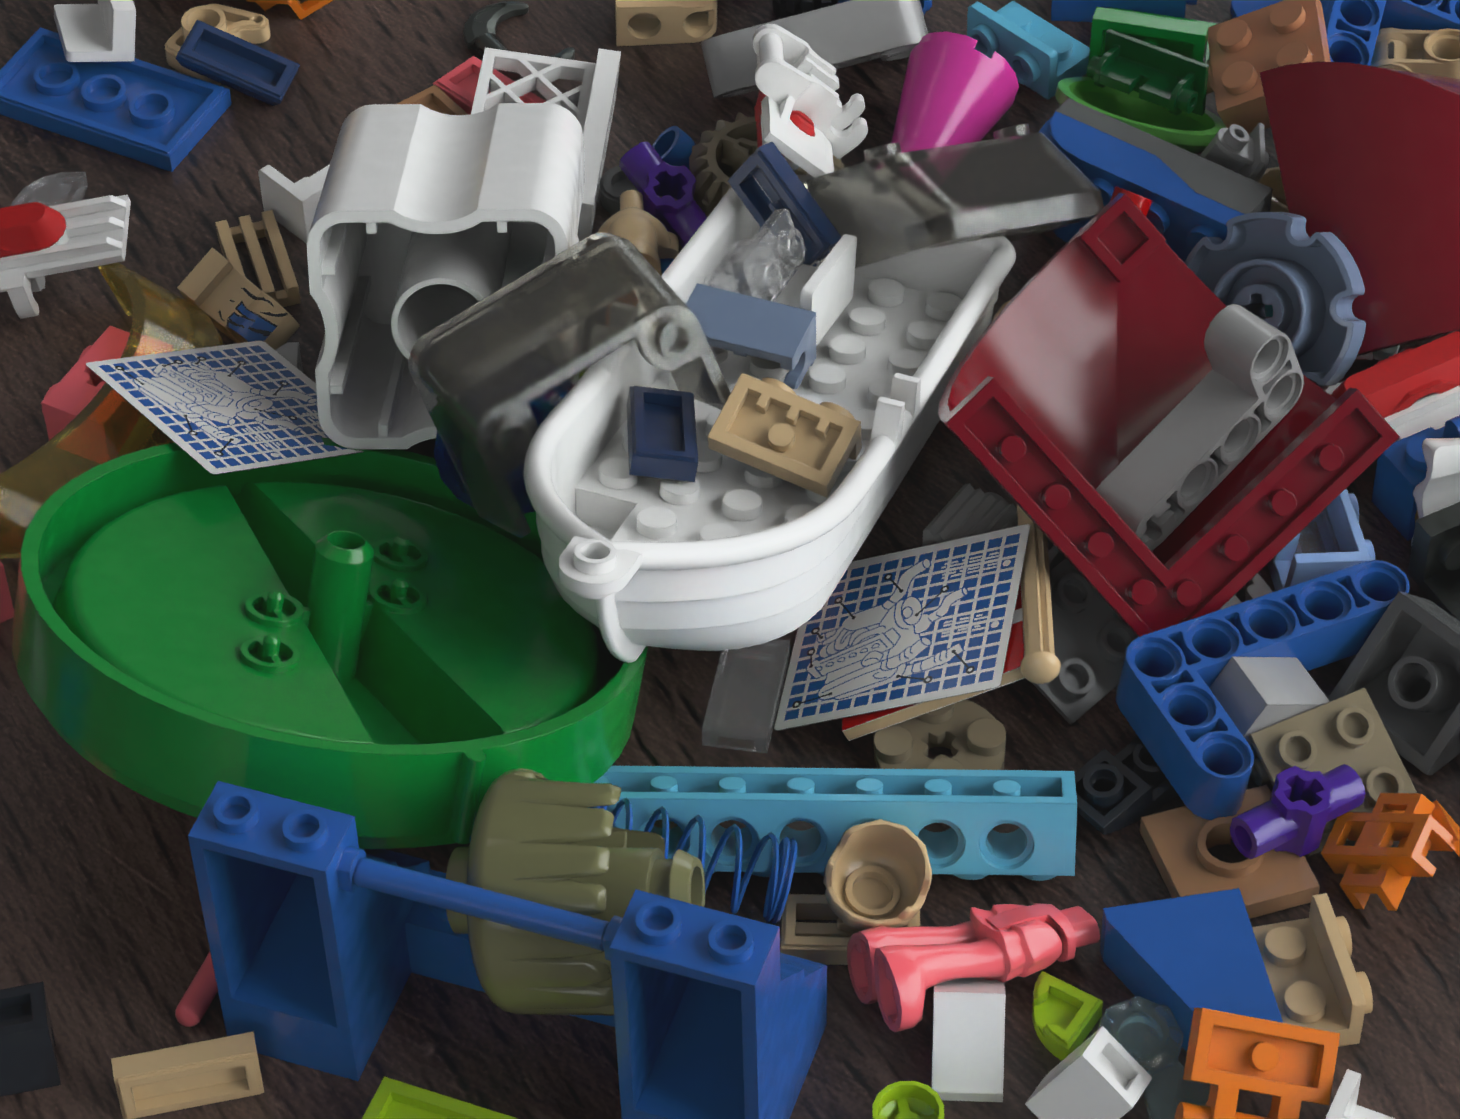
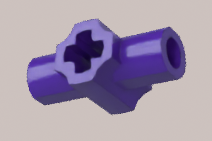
[619,141,707,248]
[1230,764,1366,859]

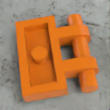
[1175,1008,1340,1119]

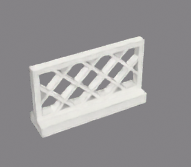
[471,47,621,247]

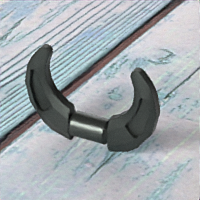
[463,1,575,80]

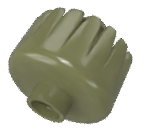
[446,768,705,1016]

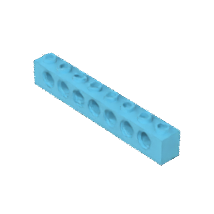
[587,766,1077,881]

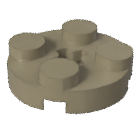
[873,699,1006,770]

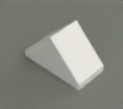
[932,978,1006,1102]

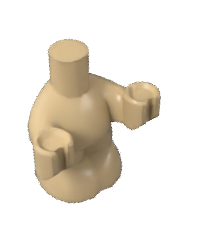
[587,190,679,290]

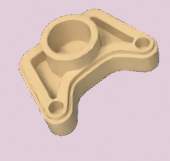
[165,3,271,86]

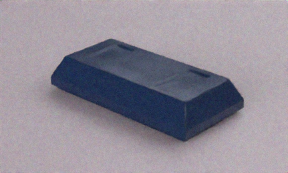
[176,20,300,106]

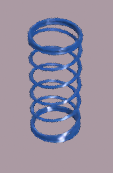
[590,798,798,925]

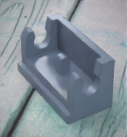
[672,283,816,389]

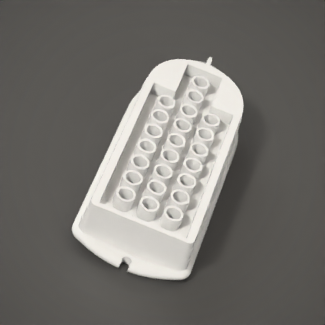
[523,175,1016,663]

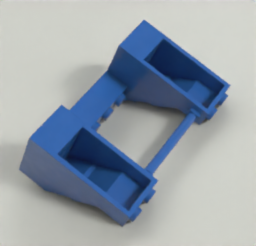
[188,781,827,1119]

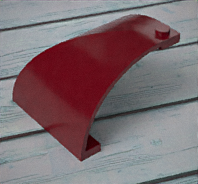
[1259,61,1460,366]
[938,193,1400,637]

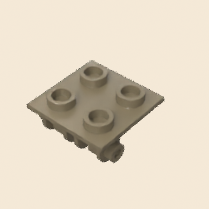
[1249,688,1417,857]

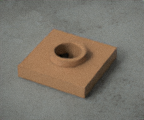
[1140,784,1320,919]

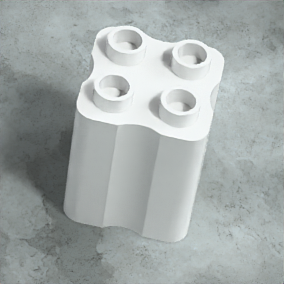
[307,103,589,450]

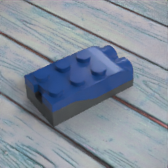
[1028,98,1273,262]

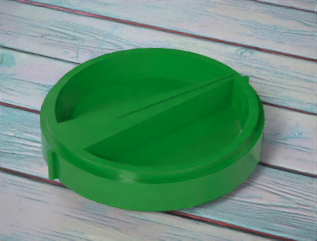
[12,437,648,849]

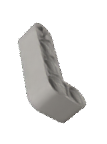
[700,0,928,99]
[1096,304,1304,551]

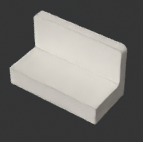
[54,0,136,62]
[768,234,857,346]

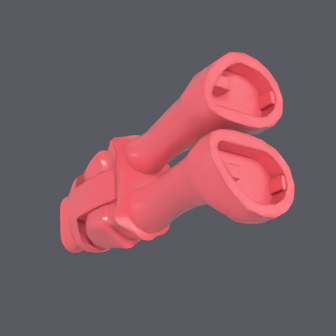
[847,903,1100,1032]

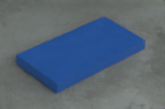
[0,27,232,172]

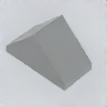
[1210,657,1330,757]

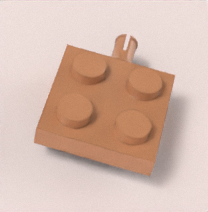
[1206,0,1331,134]

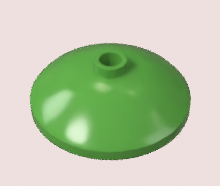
[1055,77,1226,154]

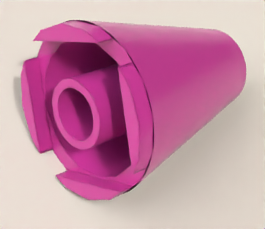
[887,31,1019,194]

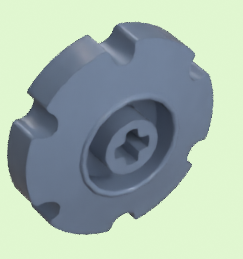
[1184,212,1366,386]

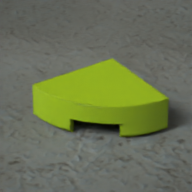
[1032,971,1103,1061]

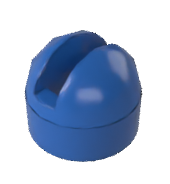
[652,126,697,170]

